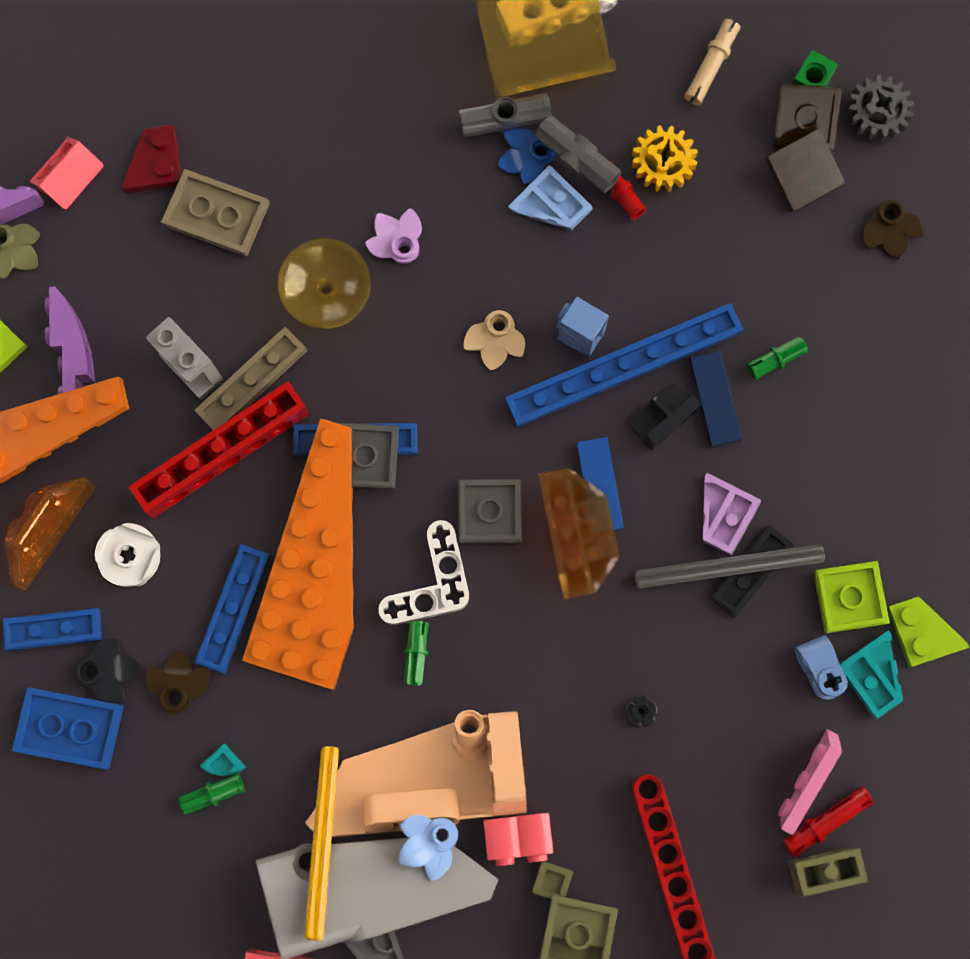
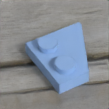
[508,165,593,230]

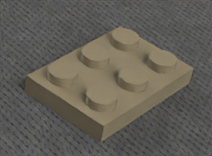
[161,169,270,257]

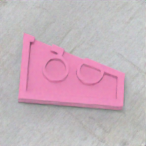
[778,729,842,835]

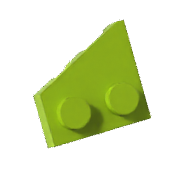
[887,596,969,668]

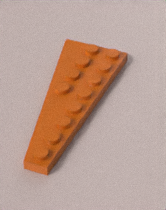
[0,377,129,484]

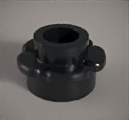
[625,695,657,727]

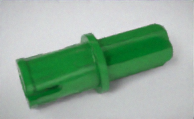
[746,337,808,380]
[403,621,429,686]
[179,773,245,814]

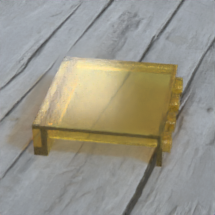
[475,0,616,97]

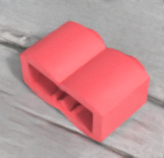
[483,812,553,866]

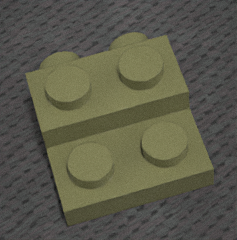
[539,894,618,959]

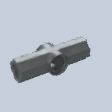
[459,93,552,138]
[535,115,622,193]

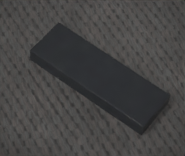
[710,525,794,618]

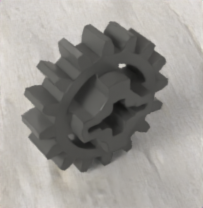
[846,75,915,142]

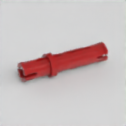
[782,786,874,858]

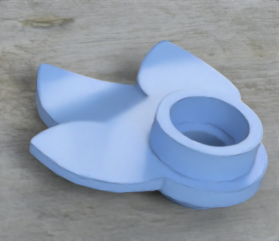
[398,815,458,881]

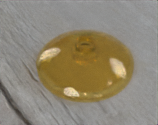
[278,238,371,329]

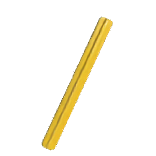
[304,746,339,941]

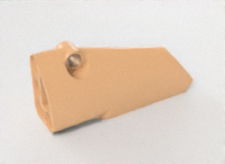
[305,710,526,838]

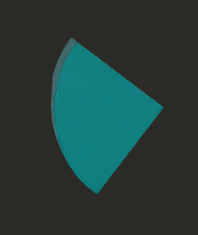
[200,744,247,776]

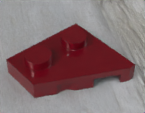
[122,125,182,193]

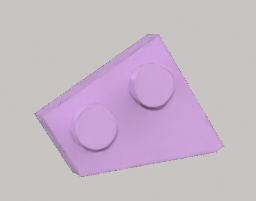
[703,473,761,557]

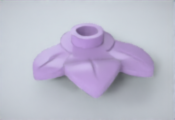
[365,208,422,264]

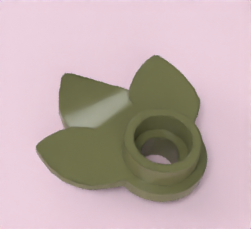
[0,224,40,279]

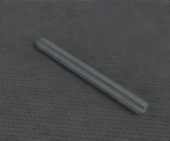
[634,544,825,588]

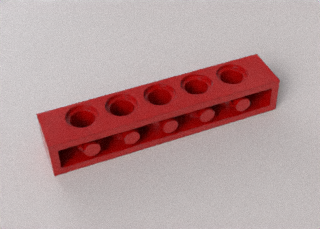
[129,381,310,519]

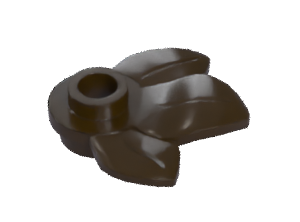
[863,200,924,259]
[146,650,211,715]

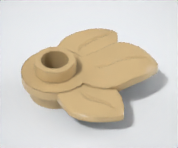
[464,310,525,371]

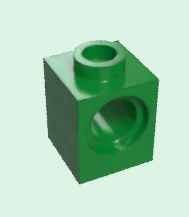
[793,50,838,86]

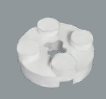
[95,523,161,587]

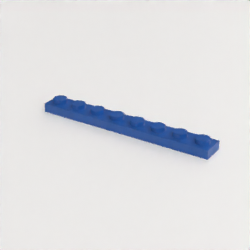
[505,303,744,428]

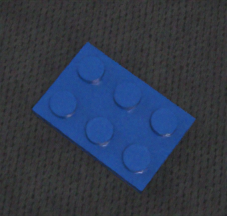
[12,687,124,770]

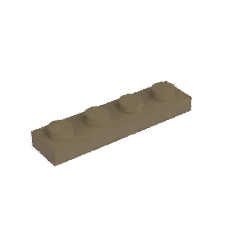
[194,327,307,430]

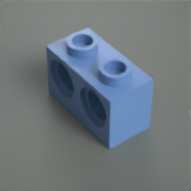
[556,297,609,358]

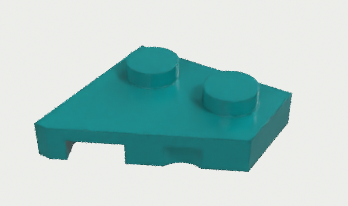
[840,631,903,719]

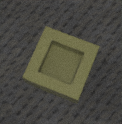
[532,861,574,899]

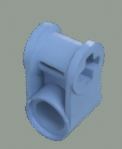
[794,635,847,700]

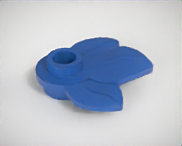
[498,128,556,184]

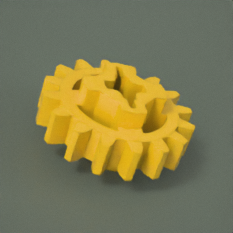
[631,125,698,192]

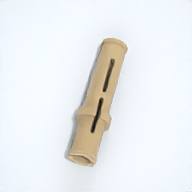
[684,19,741,105]

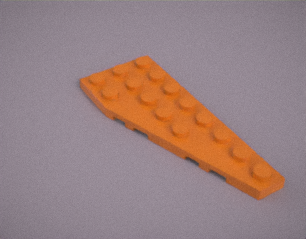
[242,418,354,690]

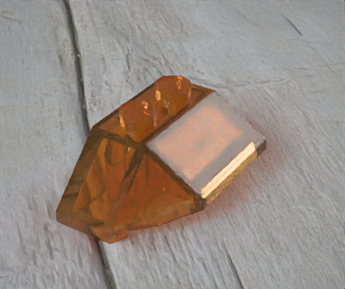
[538,468,620,599]
[4,477,96,591]

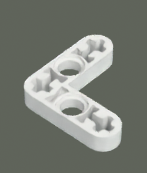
[379,520,469,625]

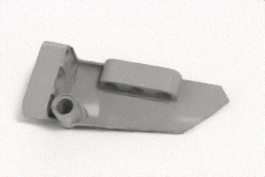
[255,835,498,959]

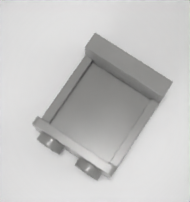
[146,317,224,401]

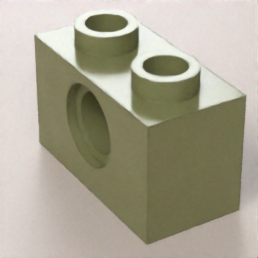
[788,846,868,897]

